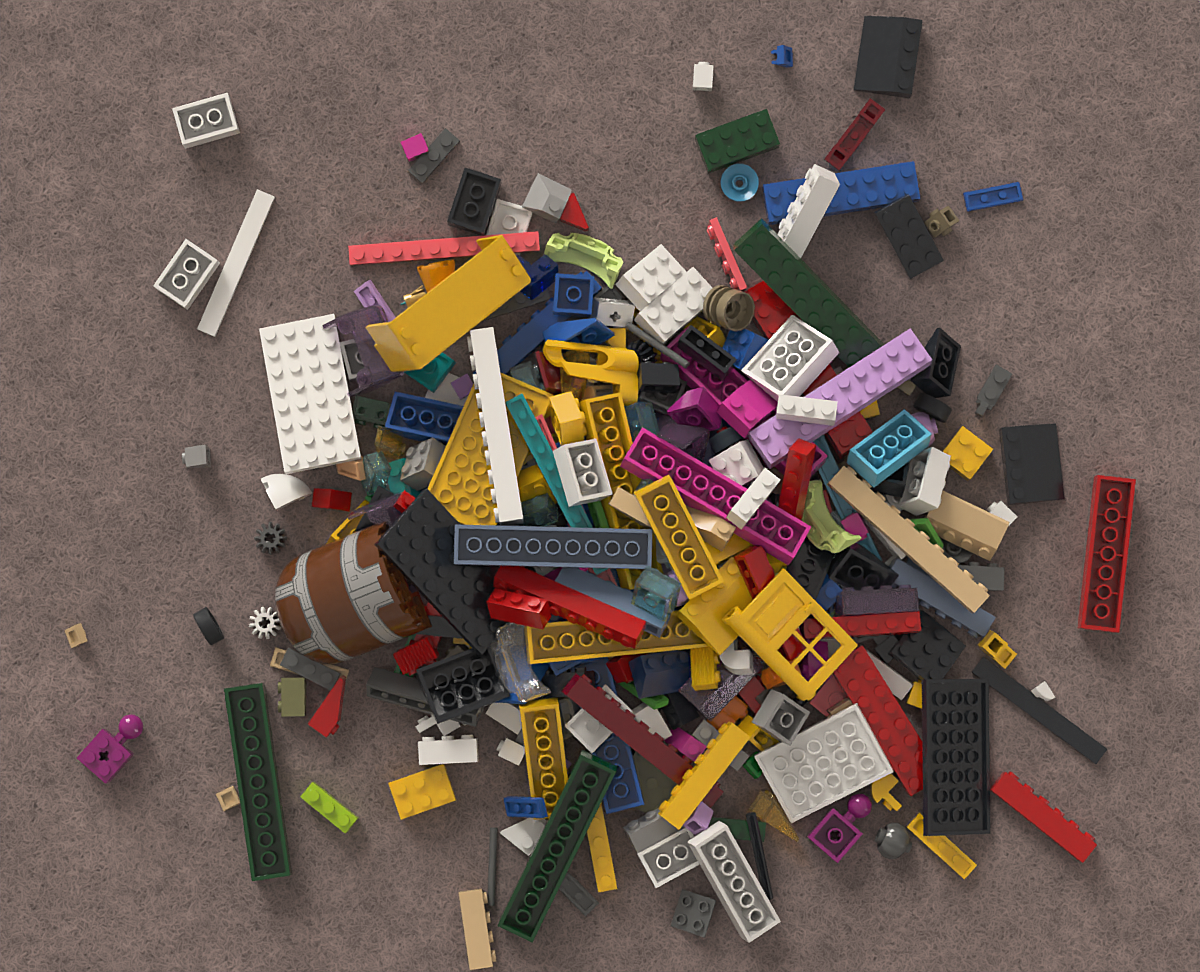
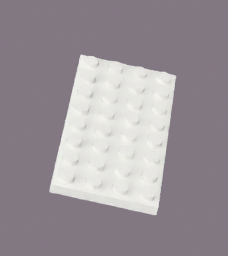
[259,314,361,474]

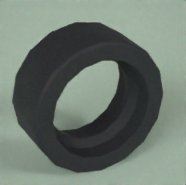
[913,393,952,423]
[193,607,224,645]

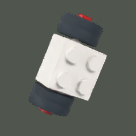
[708,426,774,493]

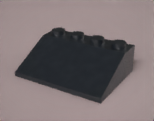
[853,16,923,99]
[999,423,1065,505]
[415,646,510,724]

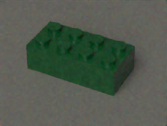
[695,109,780,174]

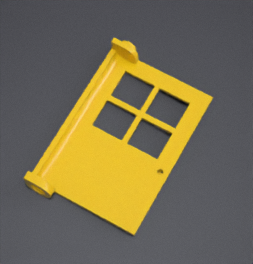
[721,568,858,701]

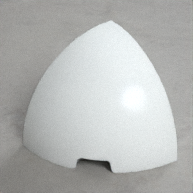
[261,474,313,511]

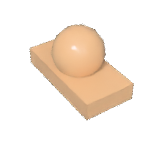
[336,456,367,481]

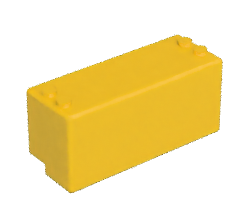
[365,235,531,372]

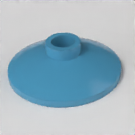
[721,164,759,202]

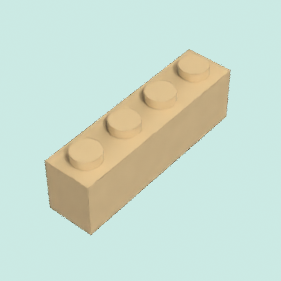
[459,888,496,970]

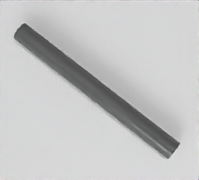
[625,322,690,369]
[487,827,498,906]

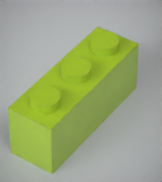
[300,782,359,834]

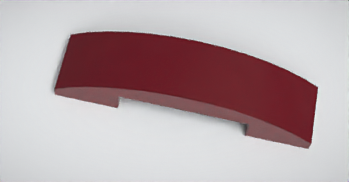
[824,98,885,171]

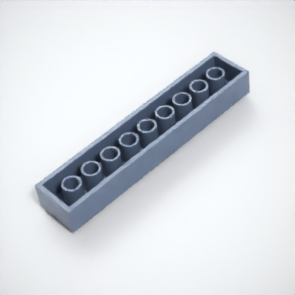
[454,524,652,570]

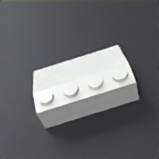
[741,315,839,402]

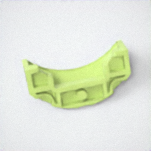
[542,232,623,289]
[802,480,861,553]

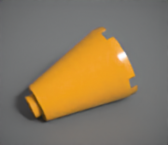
[417,259,455,293]

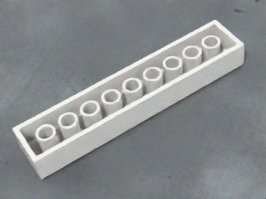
[467,327,523,526]

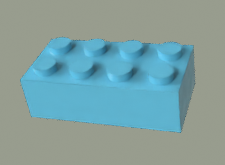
[847,409,932,487]

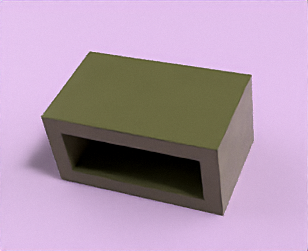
[278,678,306,717]

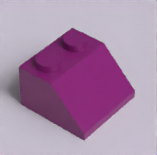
[667,387,722,437]

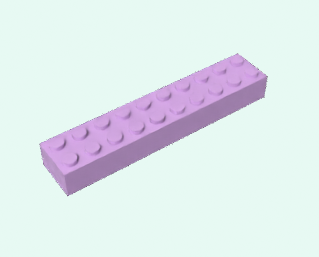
[748,329,932,469]

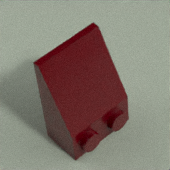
[535,351,573,396]

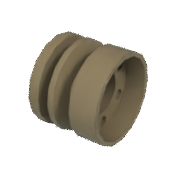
[703,285,755,331]

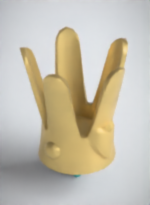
[401,285,426,308]

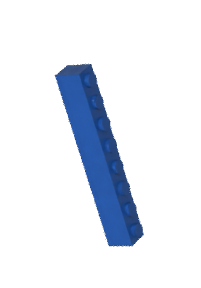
[473,271,602,375]

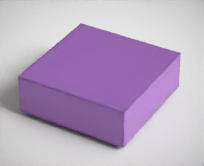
[451,374,473,400]

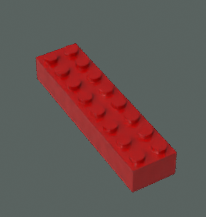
[1077,475,1136,633]
[832,643,923,796]

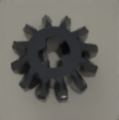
[627,339,657,365]

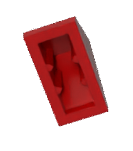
[560,193,589,231]
[311,488,352,512]

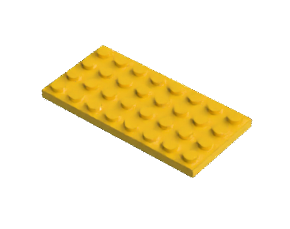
[428,372,553,526]

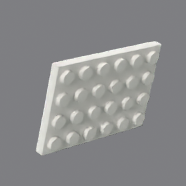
[754,703,894,823]

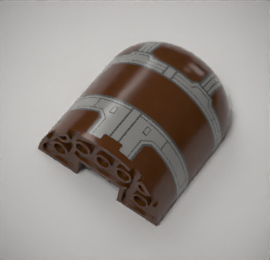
[275,519,432,664]

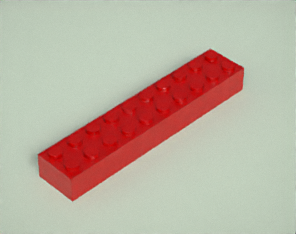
[744,281,873,459]

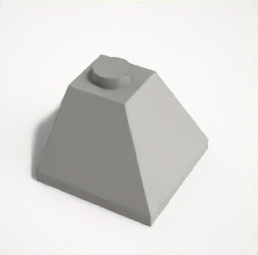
[522,173,572,224]

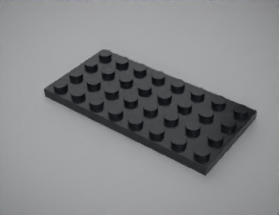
[374,489,510,655]
[922,679,990,836]

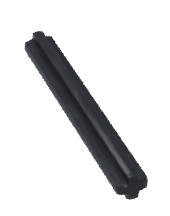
[746,812,773,900]

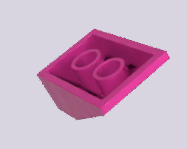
[717,379,778,439]

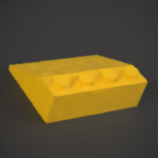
[677,556,753,656]

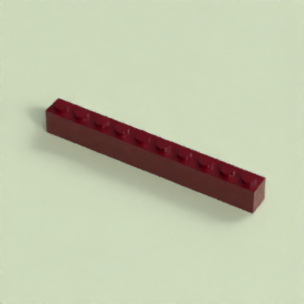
[561,673,724,808]

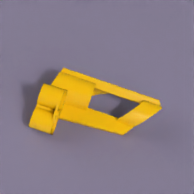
[543,339,639,407]

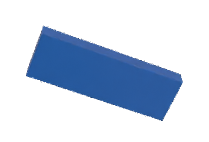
[963,182,1023,212]
[504,796,548,818]

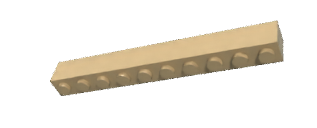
[827,466,990,613]

